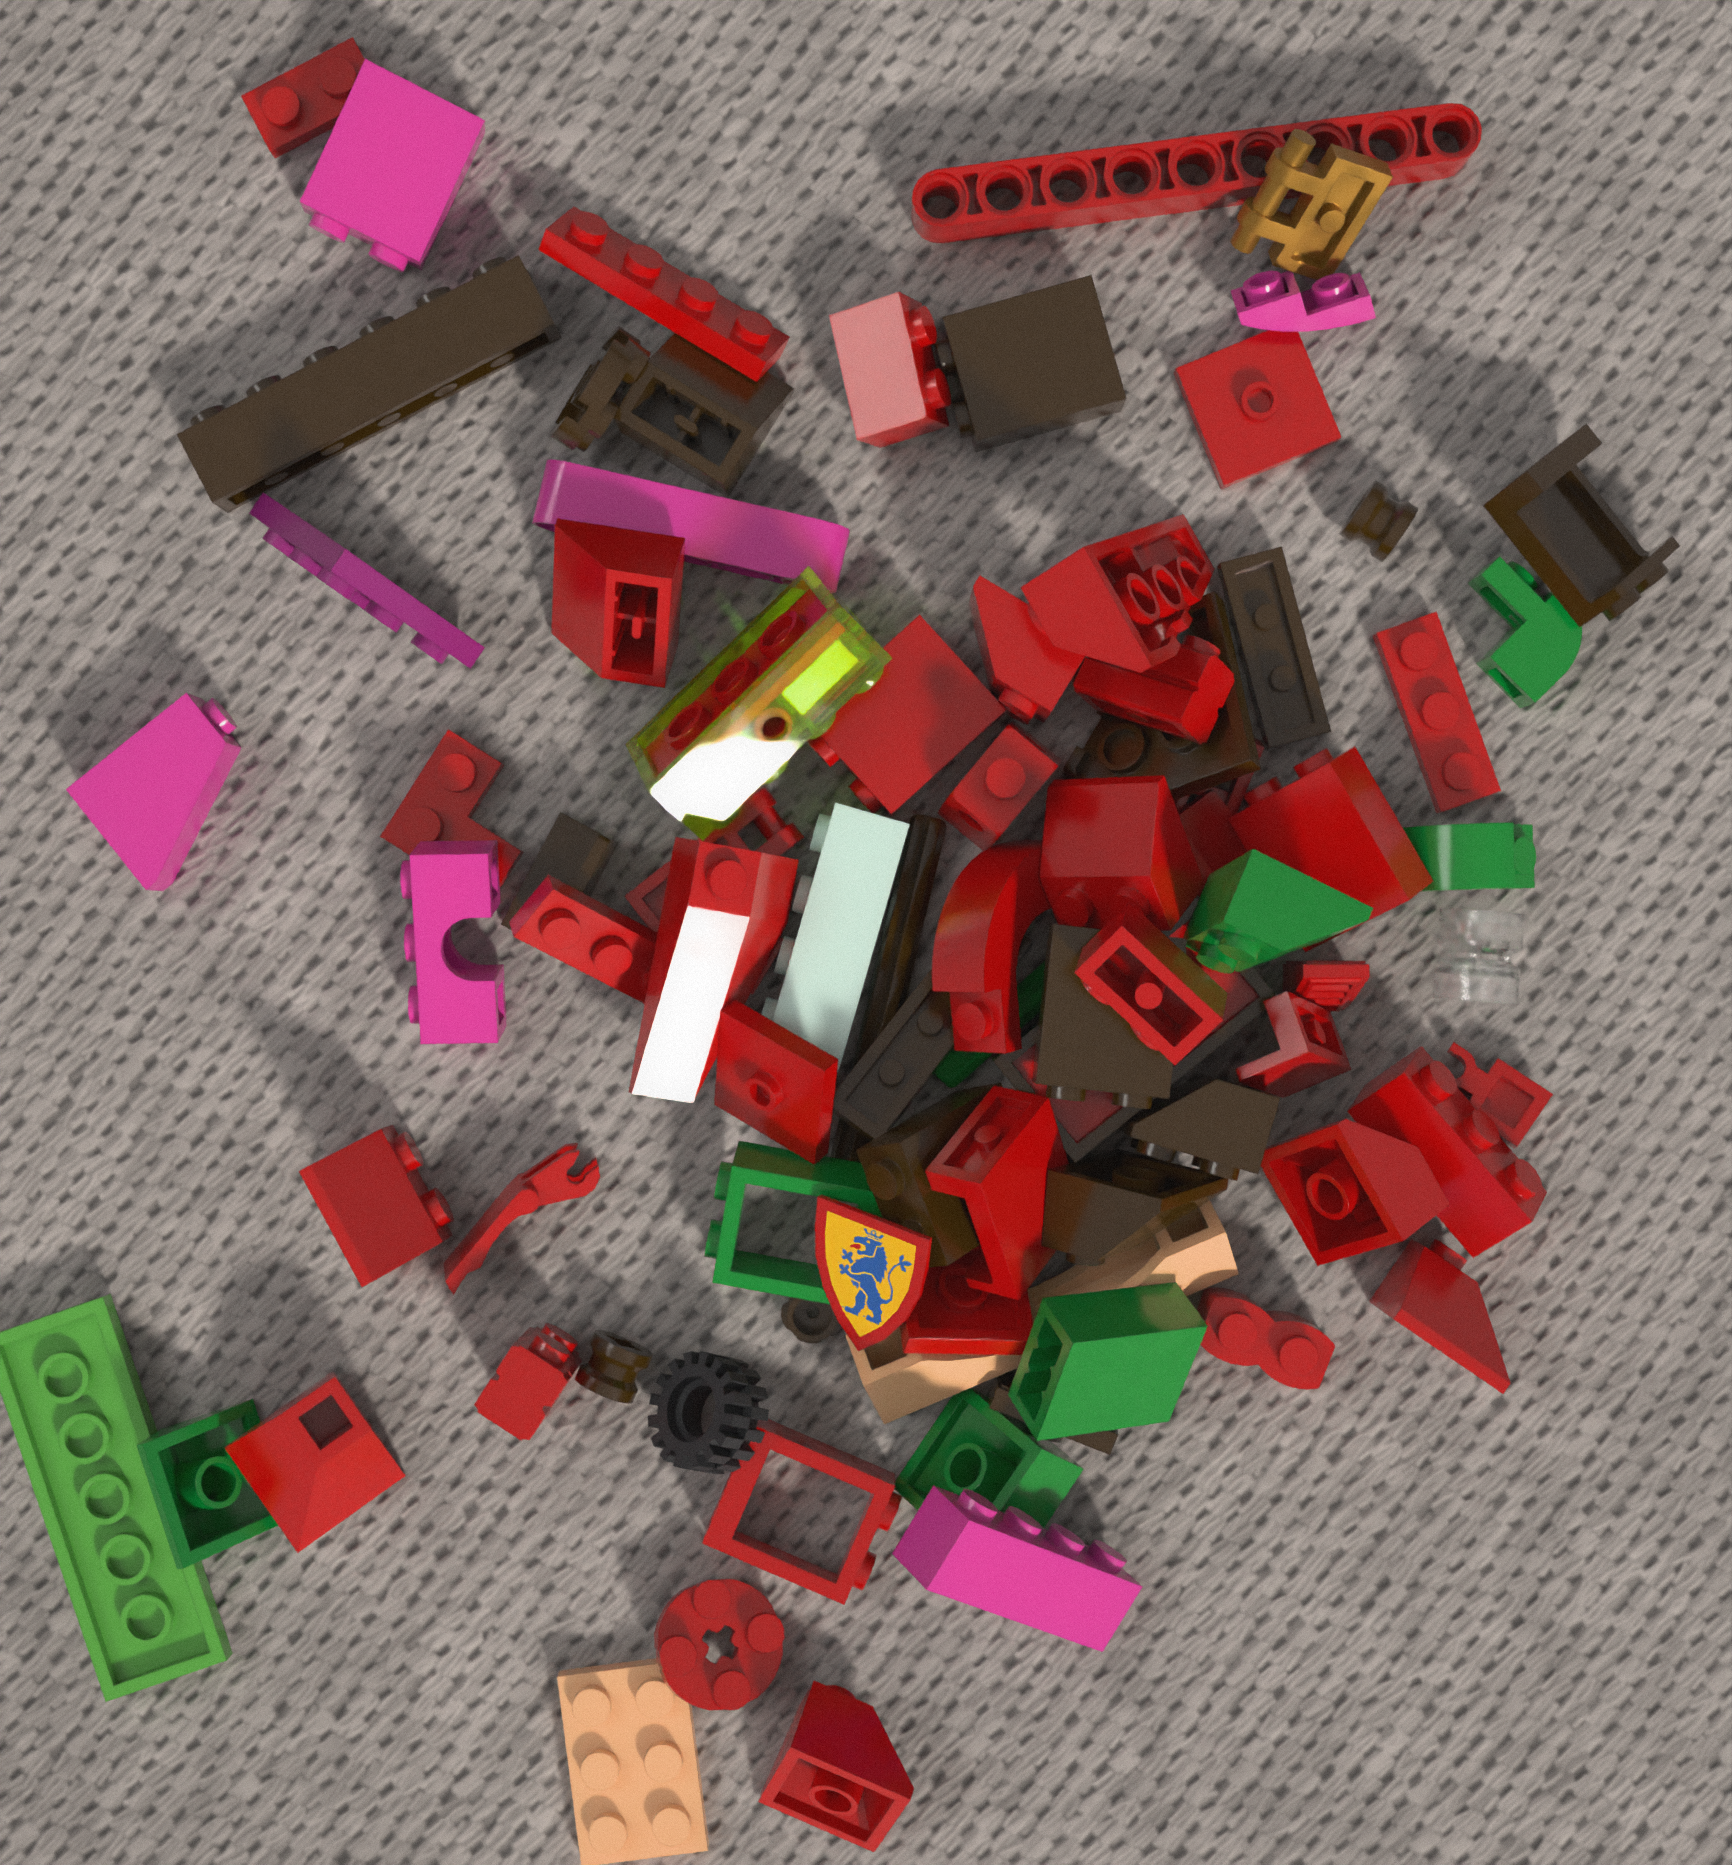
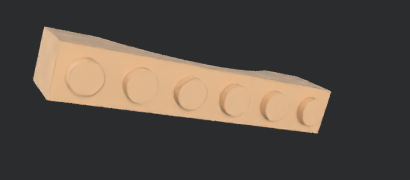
[845,1201,1239,1424]

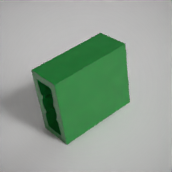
[1008,1282,1208,1441]

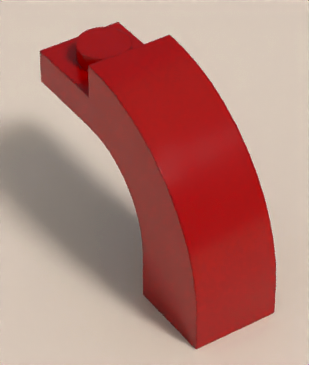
[932,840,1051,1054]

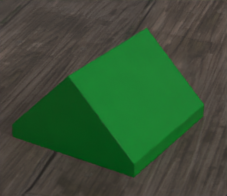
[136,1399,278,1569]

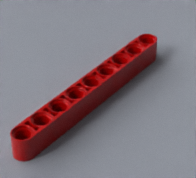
[911,103,1482,243]

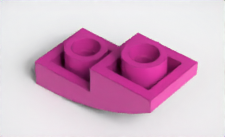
[1231,271,1376,332]

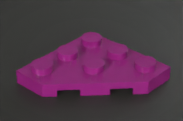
[249,492,485,669]

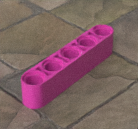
[532,460,850,594]

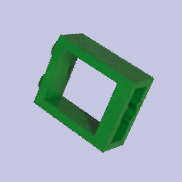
[704,1141,882,1304]

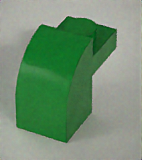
[1468,557,1582,708]
[1403,823,1536,892]

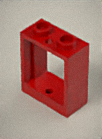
[702,1419,902,1605]

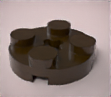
[550,326,651,452]

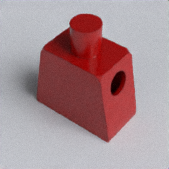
[937,720,1062,851]

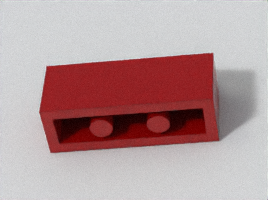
[1347,1046,1547,1258]

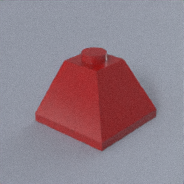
[1369,1239,1511,1394]
[758,1680,914,1852]

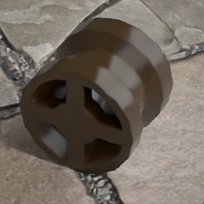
[1339,480,1418,562]
[575,1330,653,1404]

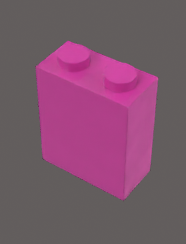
[300,59,485,272]

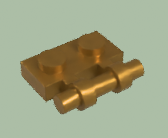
[1230,129,1393,280]

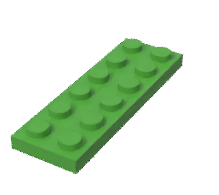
[0,1294,233,1702]

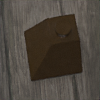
[1041,1149,1228,1266]

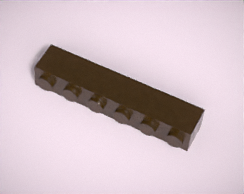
[176,255,562,513]

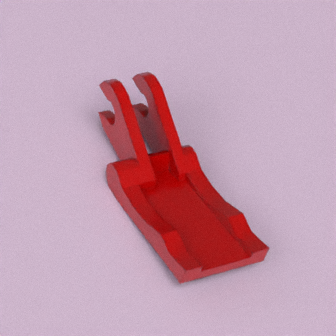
[444,1143,600,1295]

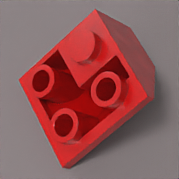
[225,1371,406,1553]

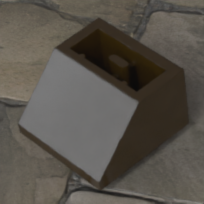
[614,333,795,498]
[1119,1073,1280,1181]

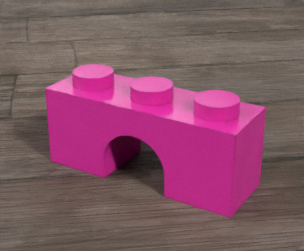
[400,840,506,1044]

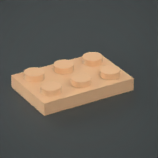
[557,1658,709,1865]

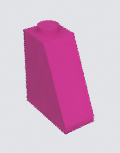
[66,693,241,891]

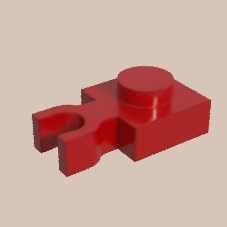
[1447,1042,1553,1149]

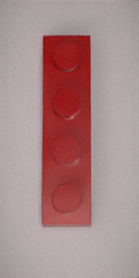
[538,206,790,382]

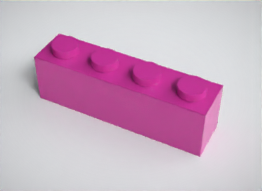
[892,1485,1143,1652]

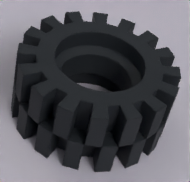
[648,1351,769,1474]

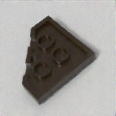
[1063,591,1261,800]

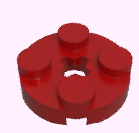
[654,1579,785,1711]

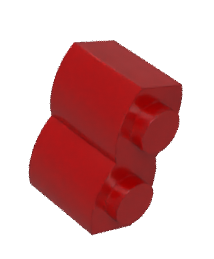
[1197,1287,1335,1390]

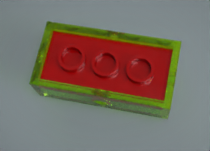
[625,566,892,841]

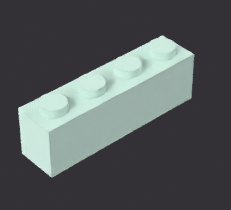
[761,803,910,1072]

